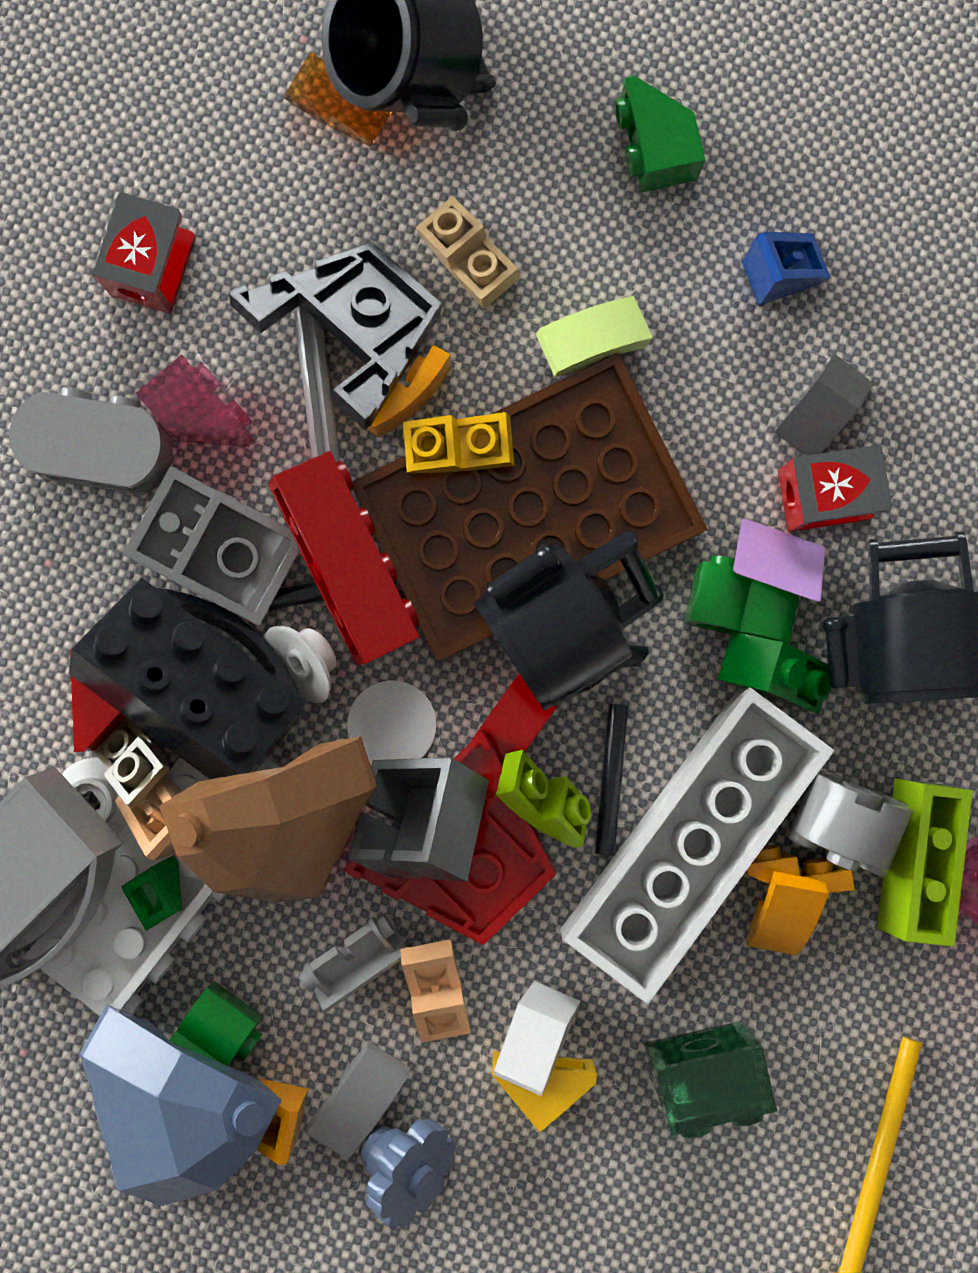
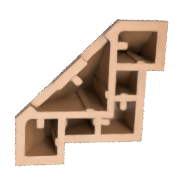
[159,736,377,902]

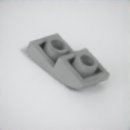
[306,1041,411,1160]

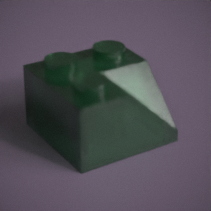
[644,1021,778,1138]

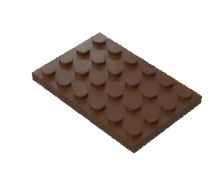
[352,353,708,663]

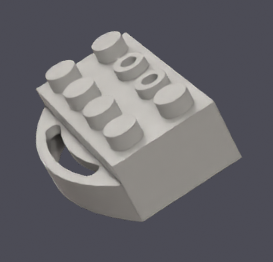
[0,767,124,988]

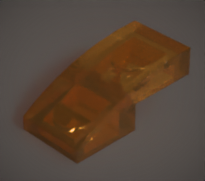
[284,51,392,147]

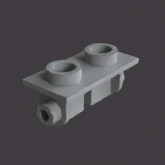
[299,915,407,1013]

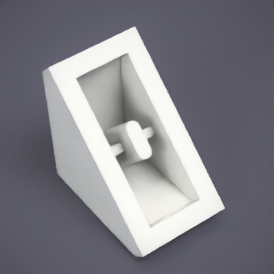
[493,981,581,1097]

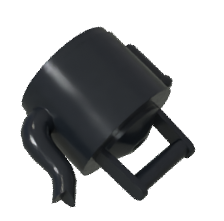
[322,0,496,131]
[822,531,978,704]
[473,532,664,711]

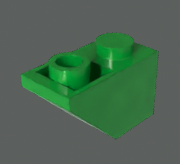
[614,75,706,193]
[718,631,831,714]

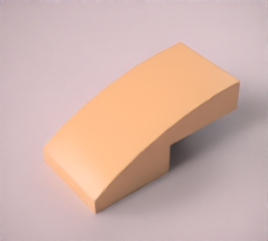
[400,939,471,1043]

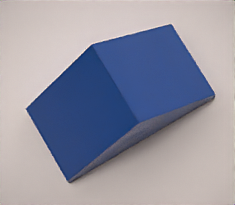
[742,231,831,306]

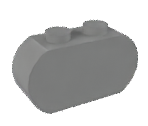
[9,388,173,496]

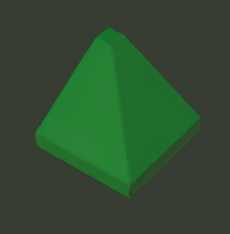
[121,855,182,931]

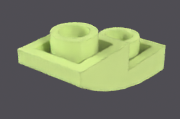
[536,296,653,377]

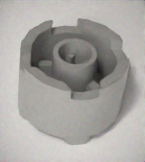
[788,770,913,876]

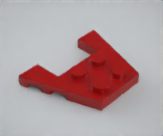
[343,730,556,945]

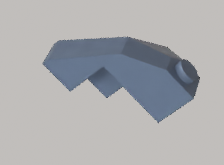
[80,1004,282,1206]

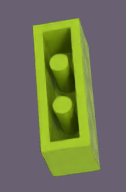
[877,778,973,947]

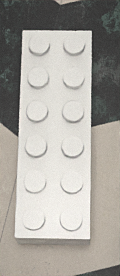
[560,687,834,1004]

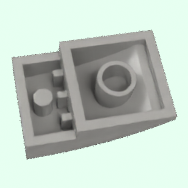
[122,466,300,626]

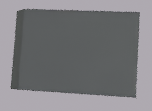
[774,354,874,456]

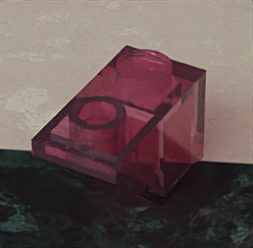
[135,355,256,447]

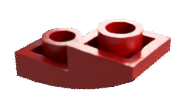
[470,674,559,763]

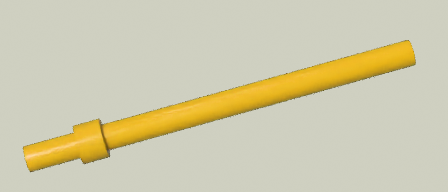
[834,1036,923,1273]

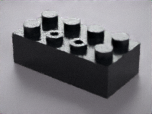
[69,577,307,779]

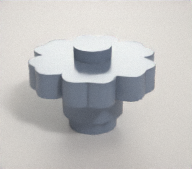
[361,1119,456,1229]

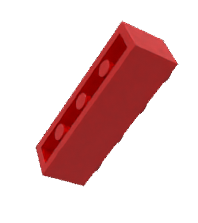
[268,451,420,665]

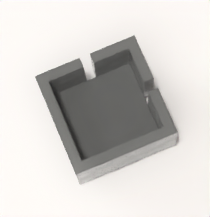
[348,758,489,881]

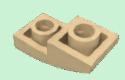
[416,196,521,309]

